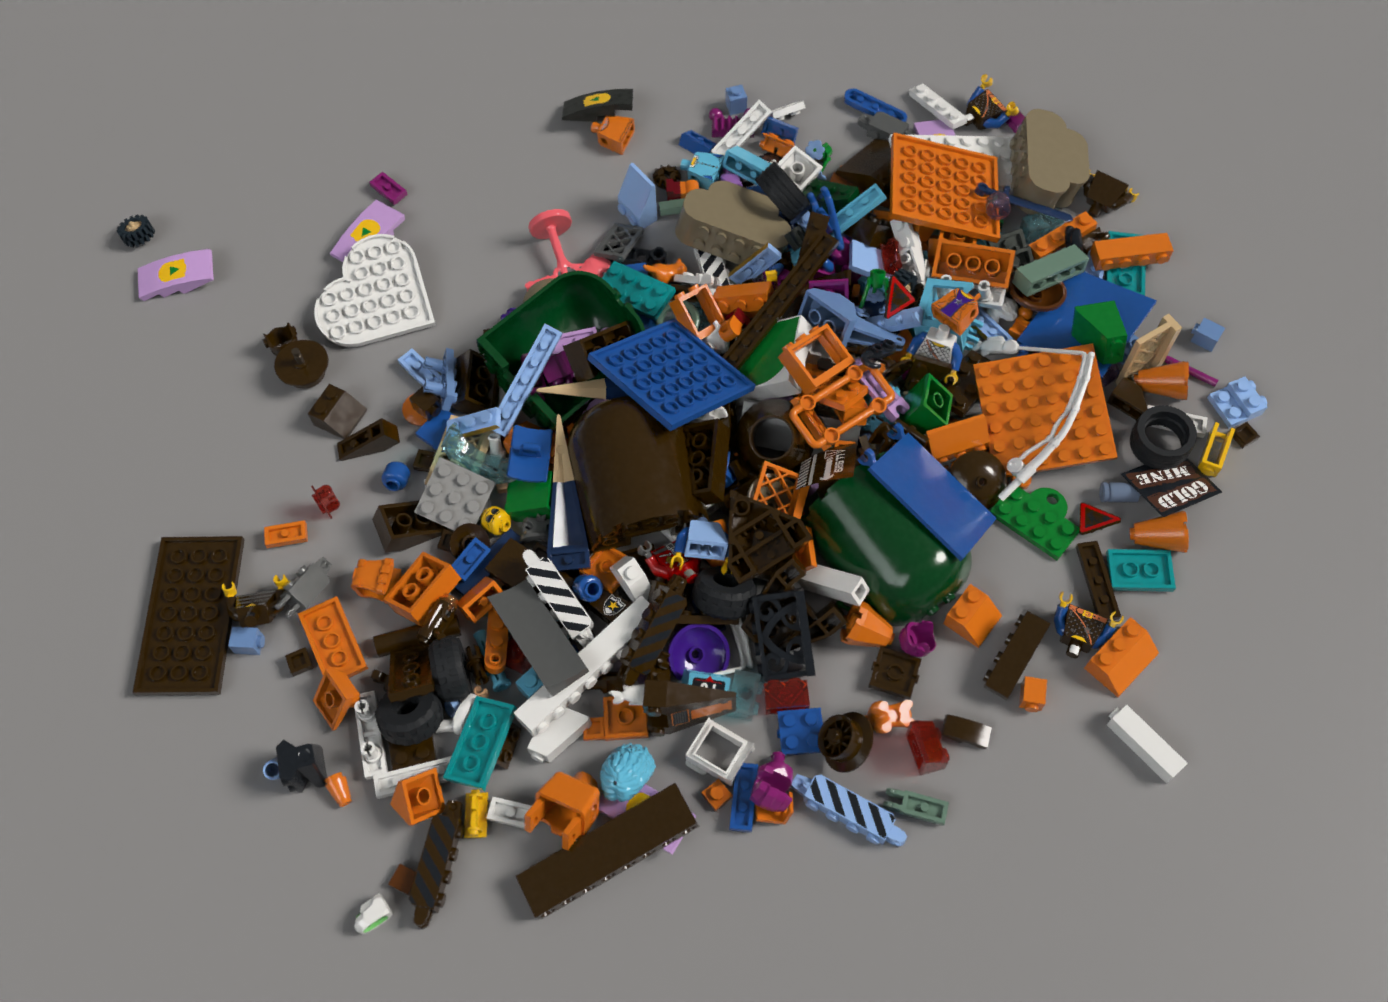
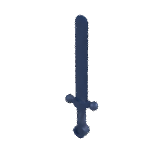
[975,182,1073,222]

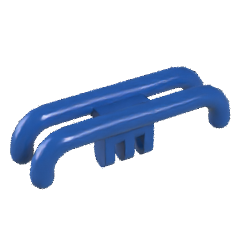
[807,186,844,251]

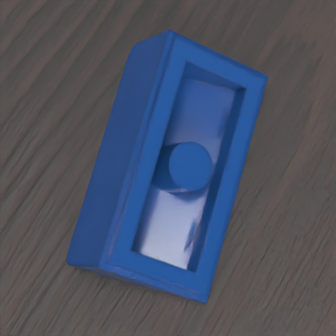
[679,130,717,154]

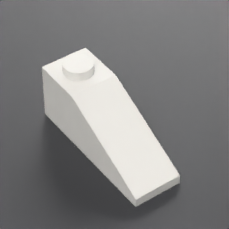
[609,556,651,602]

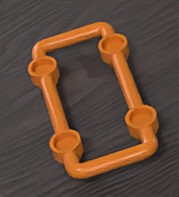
[789,364,895,449]

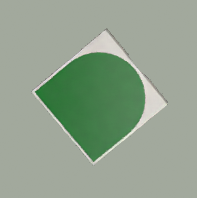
[734,315,813,407]

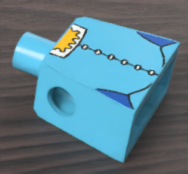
[680,152,724,190]

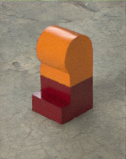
[666,179,699,201]
[719,307,751,342]

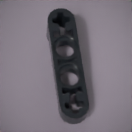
[603,245,667,266]

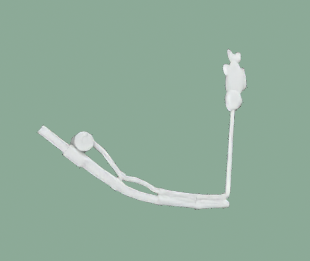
[969,336,1095,501]
[608,529,754,705]

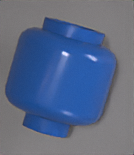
[381,462,410,491]
[572,574,603,602]

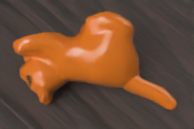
[643,258,687,284]
[864,700,916,734]

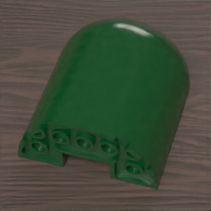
[476,271,645,430]
[801,451,972,626]

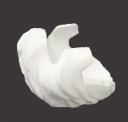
[987,297,1019,323]

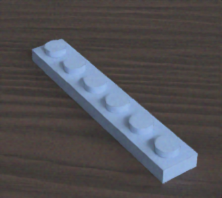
[492,324,563,438]

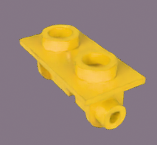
[464,789,488,838]

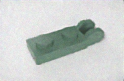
[882,788,949,826]

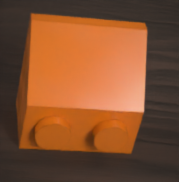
[943,584,1002,648]

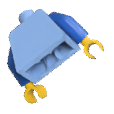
[670,517,732,574]

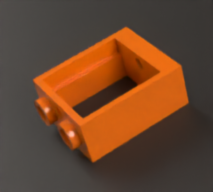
[669,284,724,340]

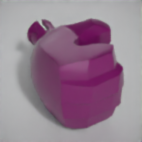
[750,751,793,812]

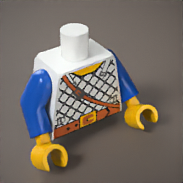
[900,324,963,385]

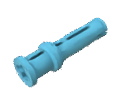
[473,630,511,692]

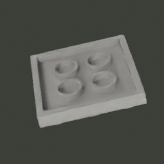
[414,457,496,530]

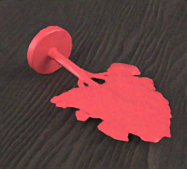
[525,209,612,291]

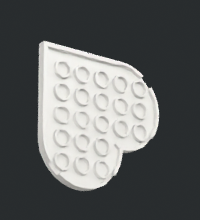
[314,234,436,347]

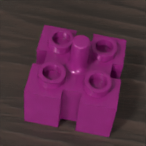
[542,351,576,387]

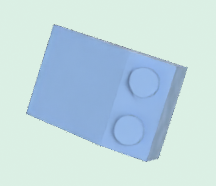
[617,162,657,228]

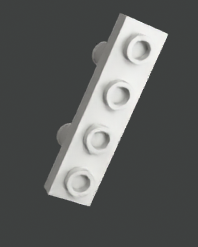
[936,275,1006,310]
[354,690,388,780]

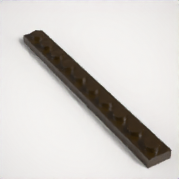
[722,230,839,370]

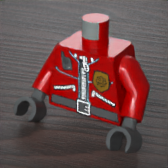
[637,523,701,584]

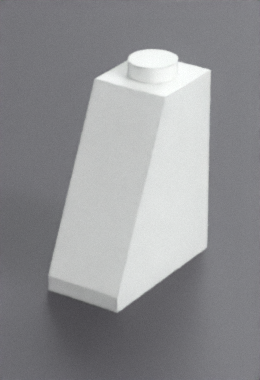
[527,708,592,763]

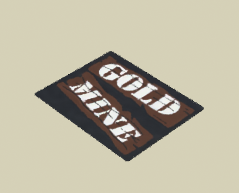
[1121,458,1222,517]

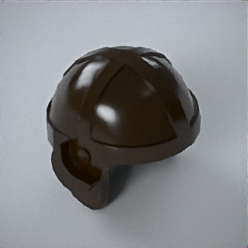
[262,322,298,356]

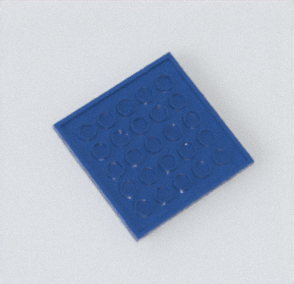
[587,318,756,431]

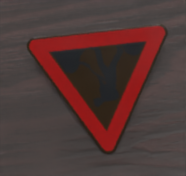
[884,275,915,319]
[1079,503,1121,535]

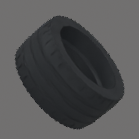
[755,162,810,220]
[1130,405,1197,470]

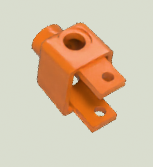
[525,771,600,850]

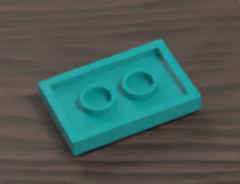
[1106,549,1176,592]

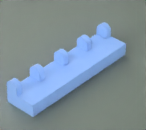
[864,306,924,332]

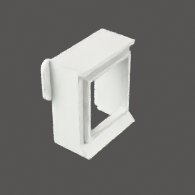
[686,717,754,787]

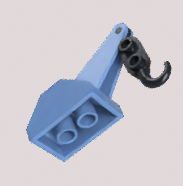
[797,288,906,369]

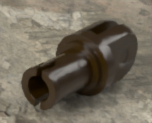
[465,644,489,686]
[586,672,625,694]

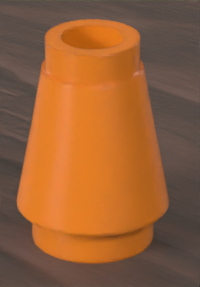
[325,772,352,807]

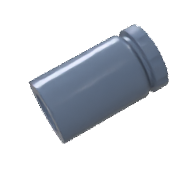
[1099,482,1140,502]

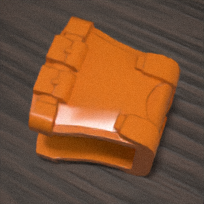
[351,558,402,604]

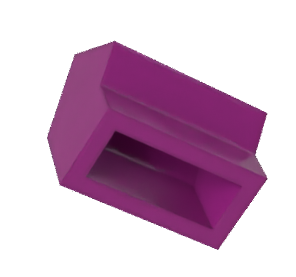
[1005,106,1025,133]

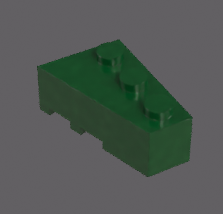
[803,179,860,214]

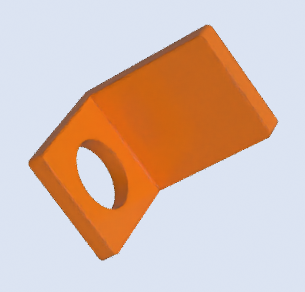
[755,792,794,825]

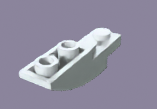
[890,219,925,284]

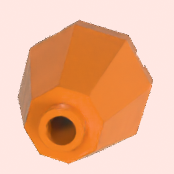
[840,601,895,648]

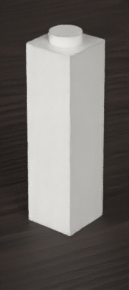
[797,564,870,606]
[1107,705,1188,784]

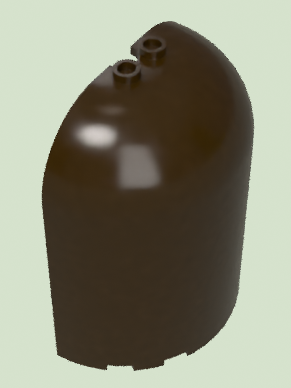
[567,395,710,554]

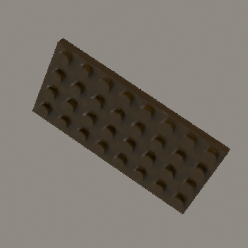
[132,536,245,695]

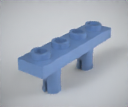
[423,348,457,411]

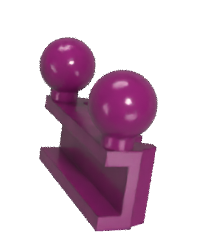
[709,108,754,137]

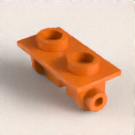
[759,132,795,157]

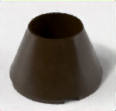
[736,399,815,475]

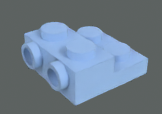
[1207,376,1267,429]

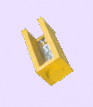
[1197,422,1235,477]

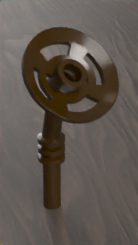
[846,346,913,383]

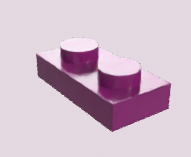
[369,171,408,205]

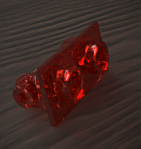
[880,238,903,275]
[311,485,340,519]

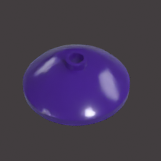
[668,624,730,681]

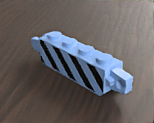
[791,774,907,847]

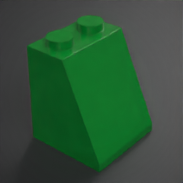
[1071,300,1128,365]
[899,373,953,435]
[504,471,553,522]

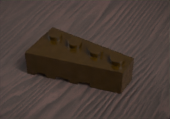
[983,611,1051,701]

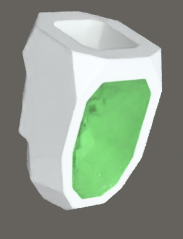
[354,893,393,934]

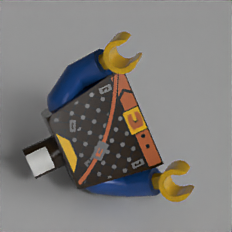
[964,74,1019,130]
[1054,591,1124,659]

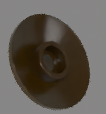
[449,523,490,559]

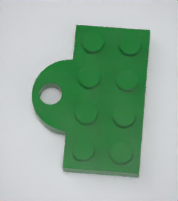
[990,487,1080,561]

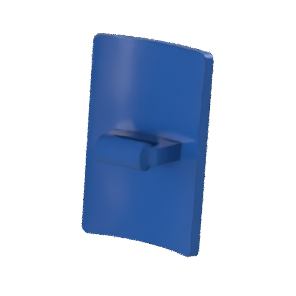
[506,425,553,483]

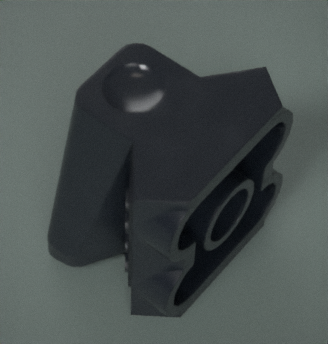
[276,739,327,793]

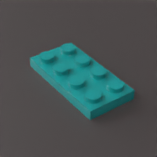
[1106,231,1146,296]
[602,261,676,321]
[443,696,518,791]

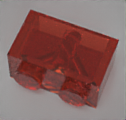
[763,678,810,715]

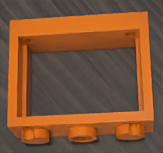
[778,323,856,395]

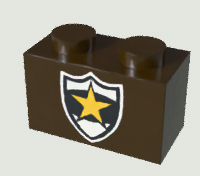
[589,589,633,625]

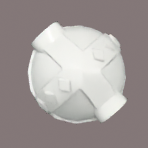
[702,320,730,354]

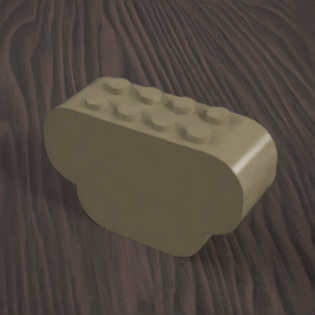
[1009,109,1090,217]
[675,181,792,273]

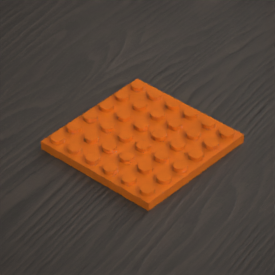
[890,132,1000,243]
[973,343,1118,477]

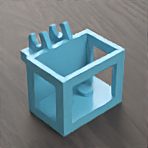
[914,278,984,353]

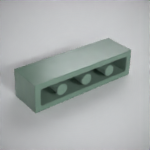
[1012,244,1089,297]

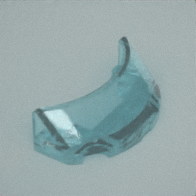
[441,422,515,486]

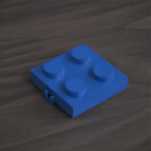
[777,708,823,756]

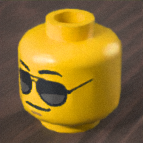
[481,506,511,535]

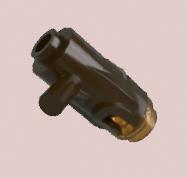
[416,593,458,648]

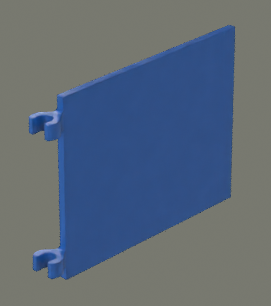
[1016,272,1157,379]
[857,423,997,561]

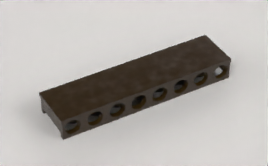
[516,783,700,919]

